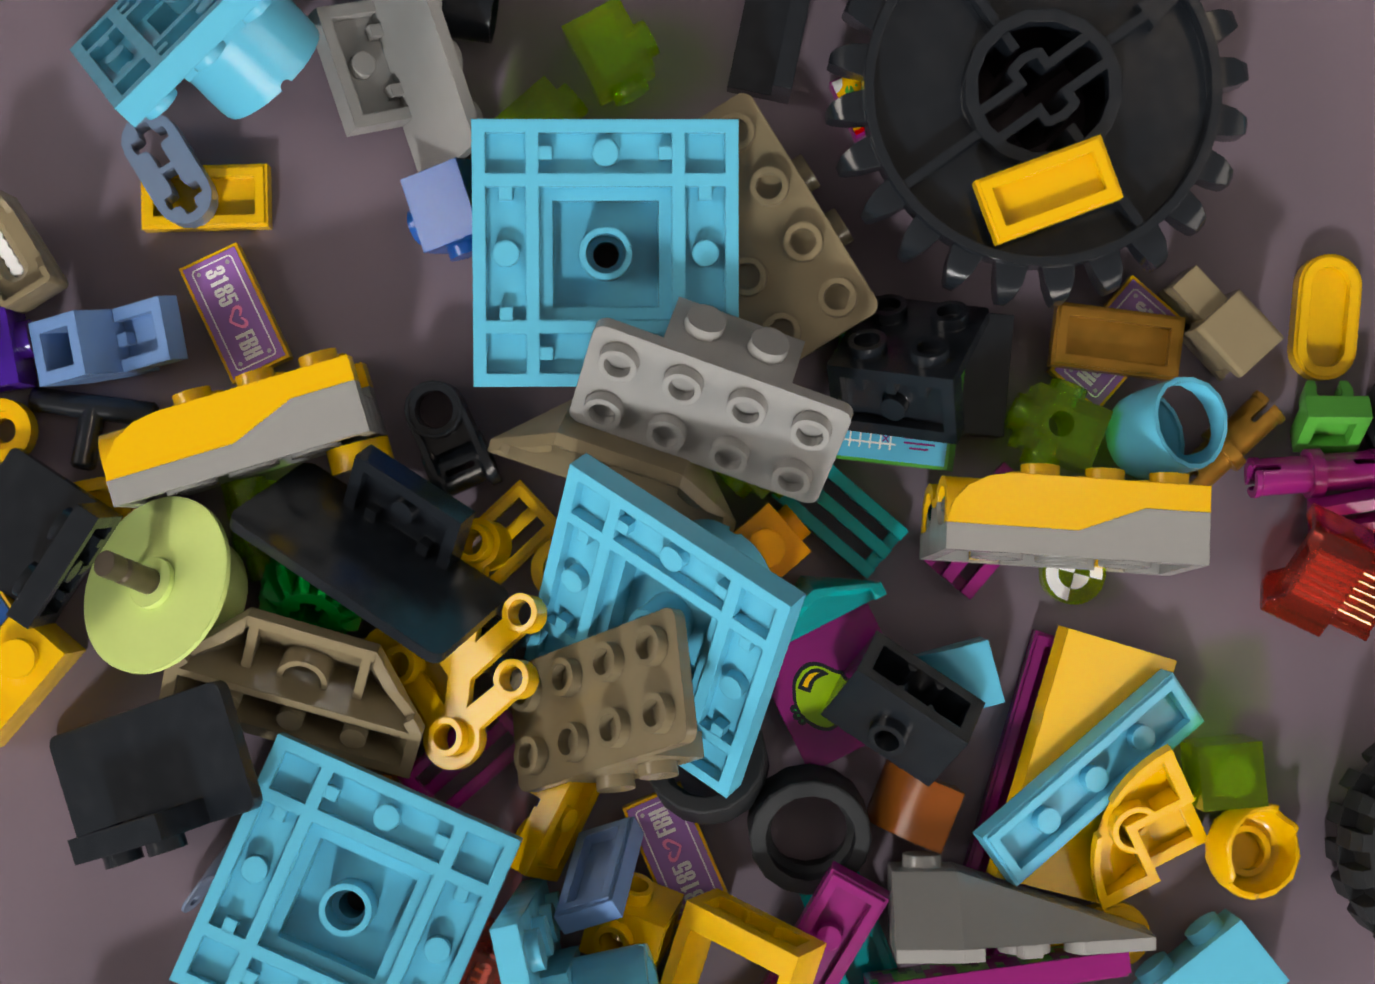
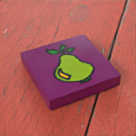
[772,603,883,766]

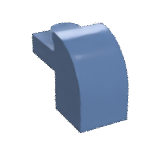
[28,295,188,387]

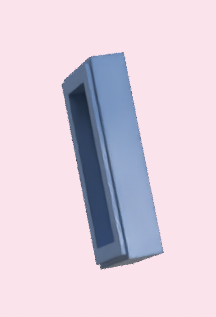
[554,816,644,935]

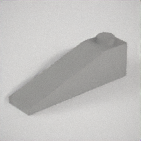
[887,851,1156,964]

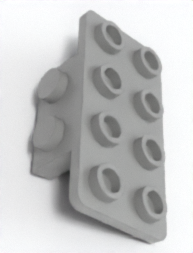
[307,0,483,172]
[569,297,853,503]

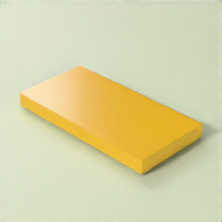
[986,625,1177,903]

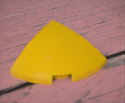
[1090,744,1207,910]

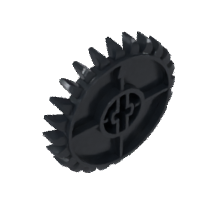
[825,0,1249,308]

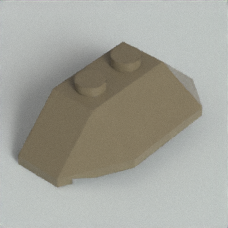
[487,399,736,532]
[159,607,425,779]

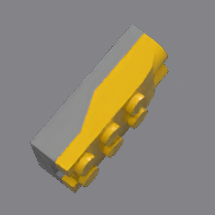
[98,348,387,508]
[919,463,1212,576]

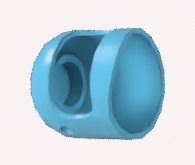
[1105,377,1227,480]

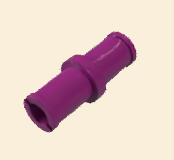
[1244,448,1375,499]

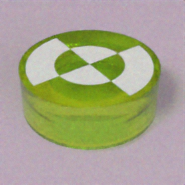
[1039,567,1106,605]

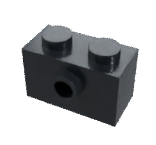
[821,631,985,787]

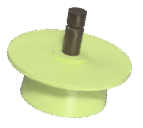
[84,496,248,674]

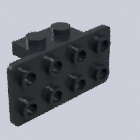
[229,444,508,663]
[49,680,263,870]

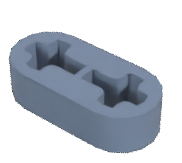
[121,115,219,228]

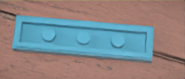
[972,669,1205,887]

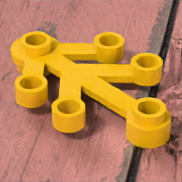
[385,518,547,770]

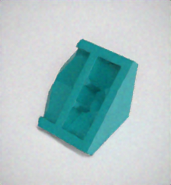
[790,575,887,642]

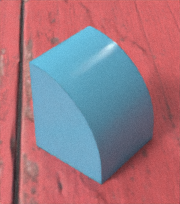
[913,636,1005,708]

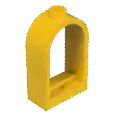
[660,888,827,984]

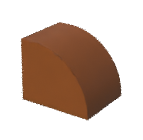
[867,759,965,854]

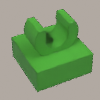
[1289,380,1373,453]

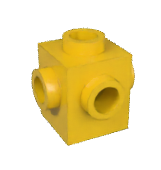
[579,872,685,969]

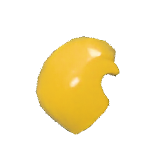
[1205,801,1301,900]

